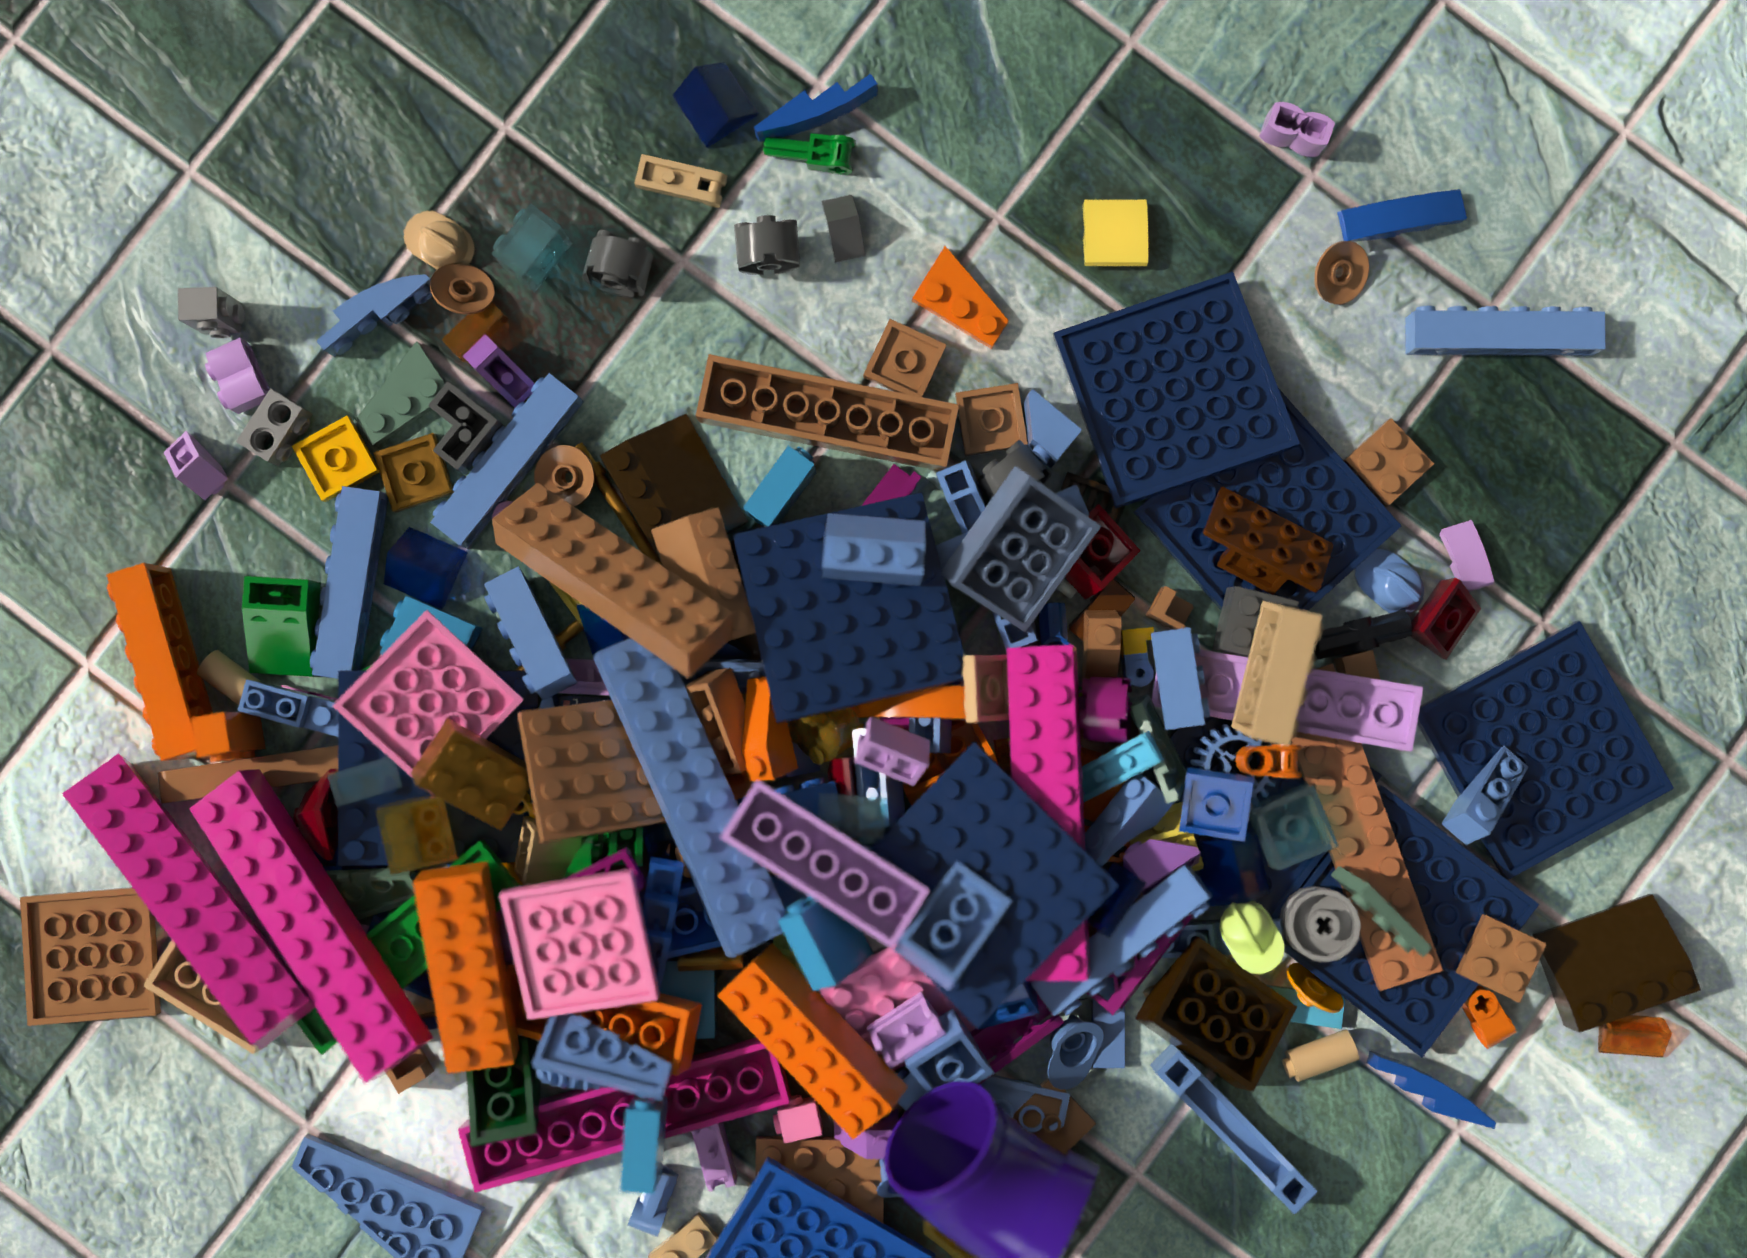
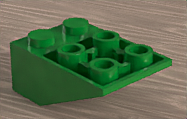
[242,576,321,677]

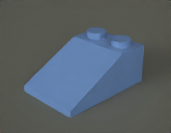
[894,861,1012,991]

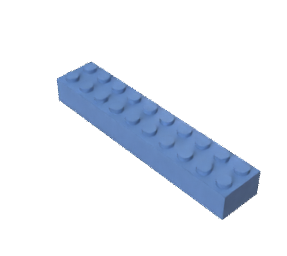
[593,638,786,957]

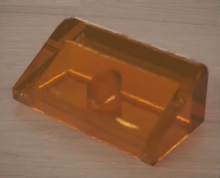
[441,303,509,362]
[1598,1015,1672,1058]

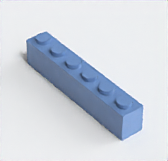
[1405,306,1606,356]
[430,373,584,549]
[310,486,388,679]
[1031,865,1214,1016]

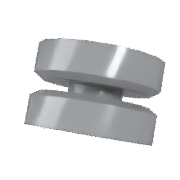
[1280,886,1361,962]

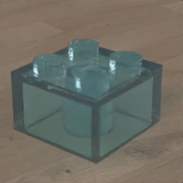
[491,203,572,293]
[1249,784,1339,871]

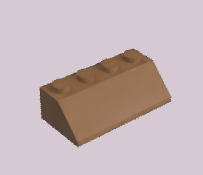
[651,508,755,641]

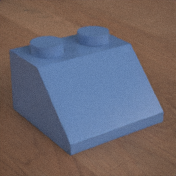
[1022,389,1082,468]
[904,1008,994,1093]

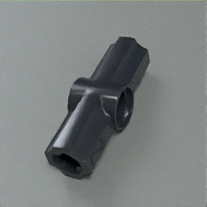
[1313,610,1413,659]

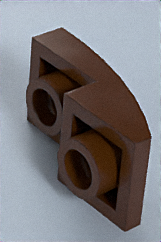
[1069,578,1135,641]

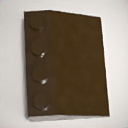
[600,414,748,562]
[1531,894,1701,1033]
[1135,937,1297,1092]

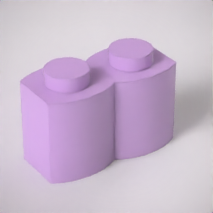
[1259,102,1335,157]
[205,338,270,414]

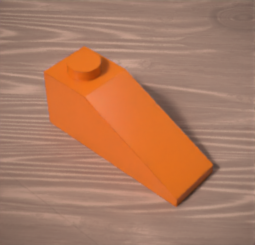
[742,676,798,782]

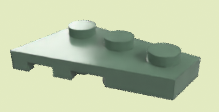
[355,341,446,447]
[1130,694,1187,804]
[1331,866,1432,957]
[326,867,418,920]

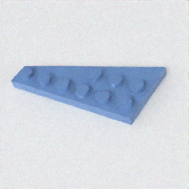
[292,1134,485,1258]

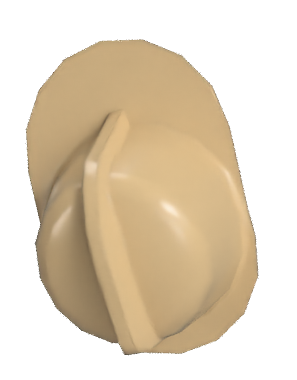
[404,211,474,269]

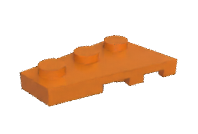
[912,246,1009,349]

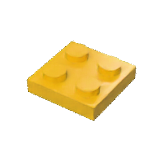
[292,416,380,502]

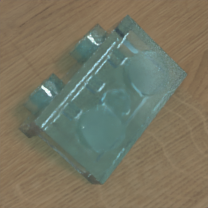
[818,793,887,844]

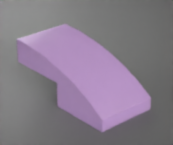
[1439,520,1494,592]

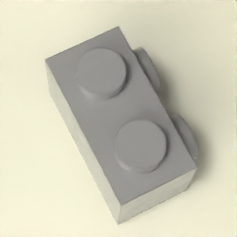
[178,287,245,338]

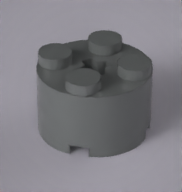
[734,215,800,275]
[582,230,654,298]
[977,440,1052,500]

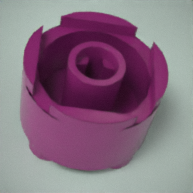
[1080,677,1132,743]

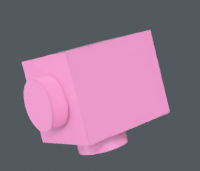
[773,1095,823,1143]

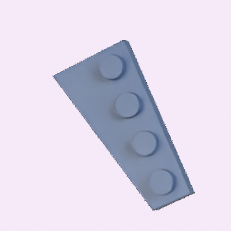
[532,1013,673,1101]

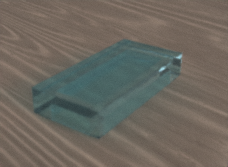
[327,756,403,807]

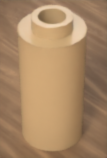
[197,650,263,705]
[1282,1029,1359,1082]

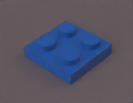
[1179,768,1254,842]

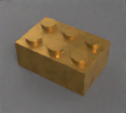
[411,718,530,830]

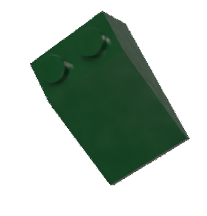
[466,1036,541,1147]

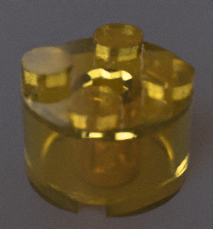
[788,706,864,765]

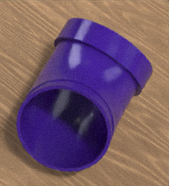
[884,1081,1100,1258]

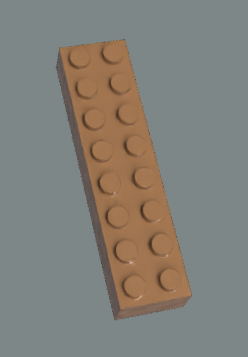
[696,354,959,471]
[492,483,732,678]

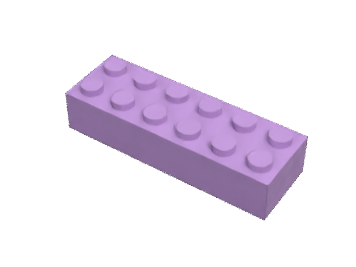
[720,780,930,949]

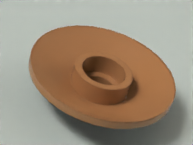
[1315,241,1369,305]
[430,263,495,314]
[534,445,595,507]

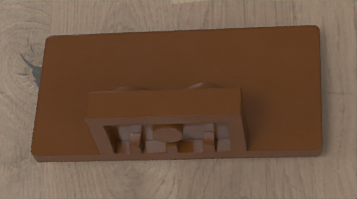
[1203,487,1334,595]

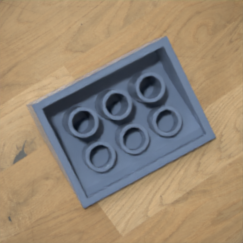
[941,466,1101,632]

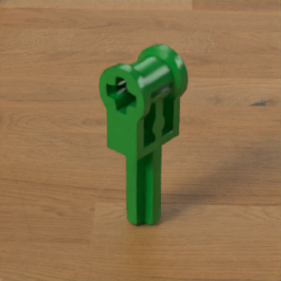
[763,133,856,175]

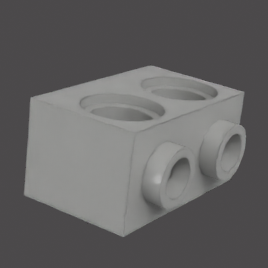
[236,388,312,466]

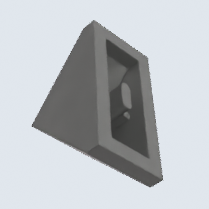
[822,194,865,263]

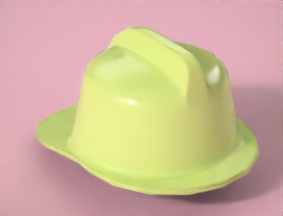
[1219,900,1285,974]

